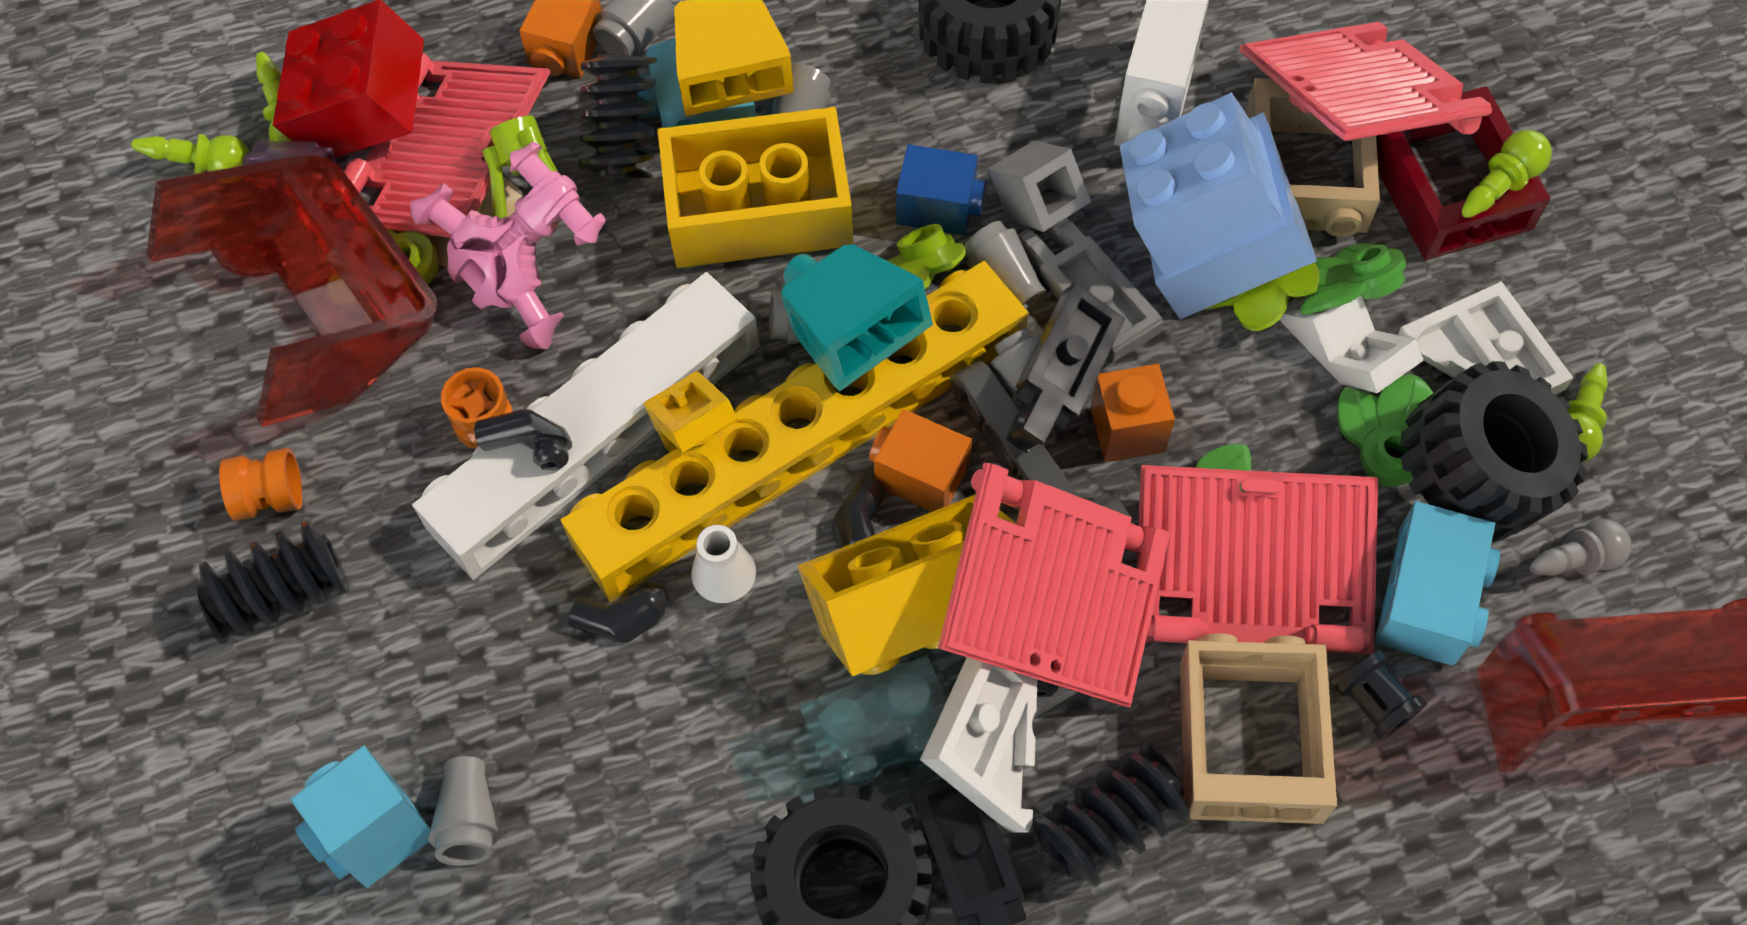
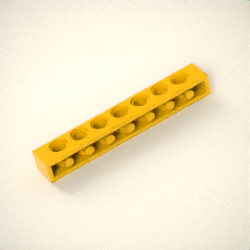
[560,261,1029,602]

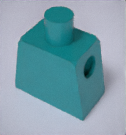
[780,244,933,391]

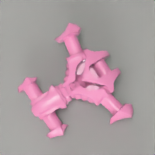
[410,141,605,349]

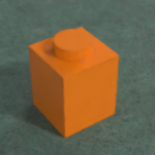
[519,0,602,79]
[1090,363,1175,463]
[869,409,972,512]

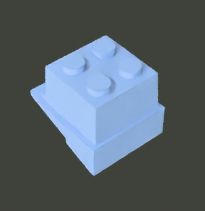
[1119,92,1317,319]

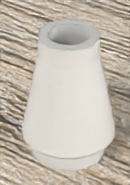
[691,525,756,603]

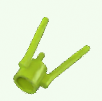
[482,115,559,219]

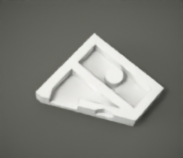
[1398,281,1573,395]
[920,658,1038,833]

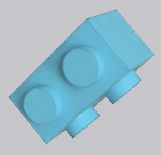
[1374,501,1500,666]
[290,745,431,888]

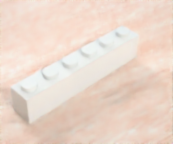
[412,272,760,580]

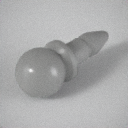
[1529,519,1632,576]

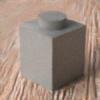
[987,140,1091,232]

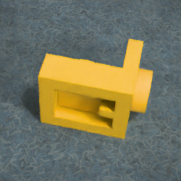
[643,371,738,453]

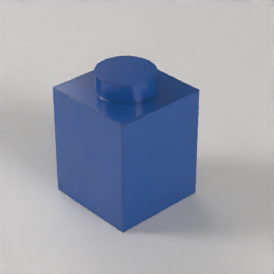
[896,144,987,236]

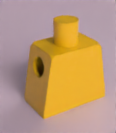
[674,0,794,117]

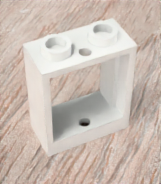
[1114,0,1209,146]

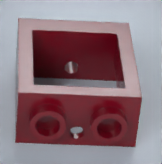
[1376,86,1551,261]

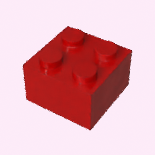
[272,0,424,161]

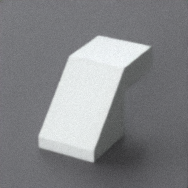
[1280,295,1424,393]

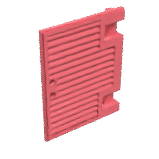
[1239,22,1492,142]
[331,53,551,237]
[938,463,1170,708]
[1137,465,1378,655]

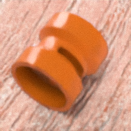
[441,367,513,449]
[219,448,303,521]

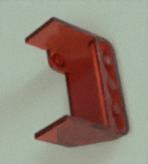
[146,155,438,427]
[1477,598,1747,773]

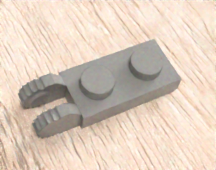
[1017,218,1164,363]

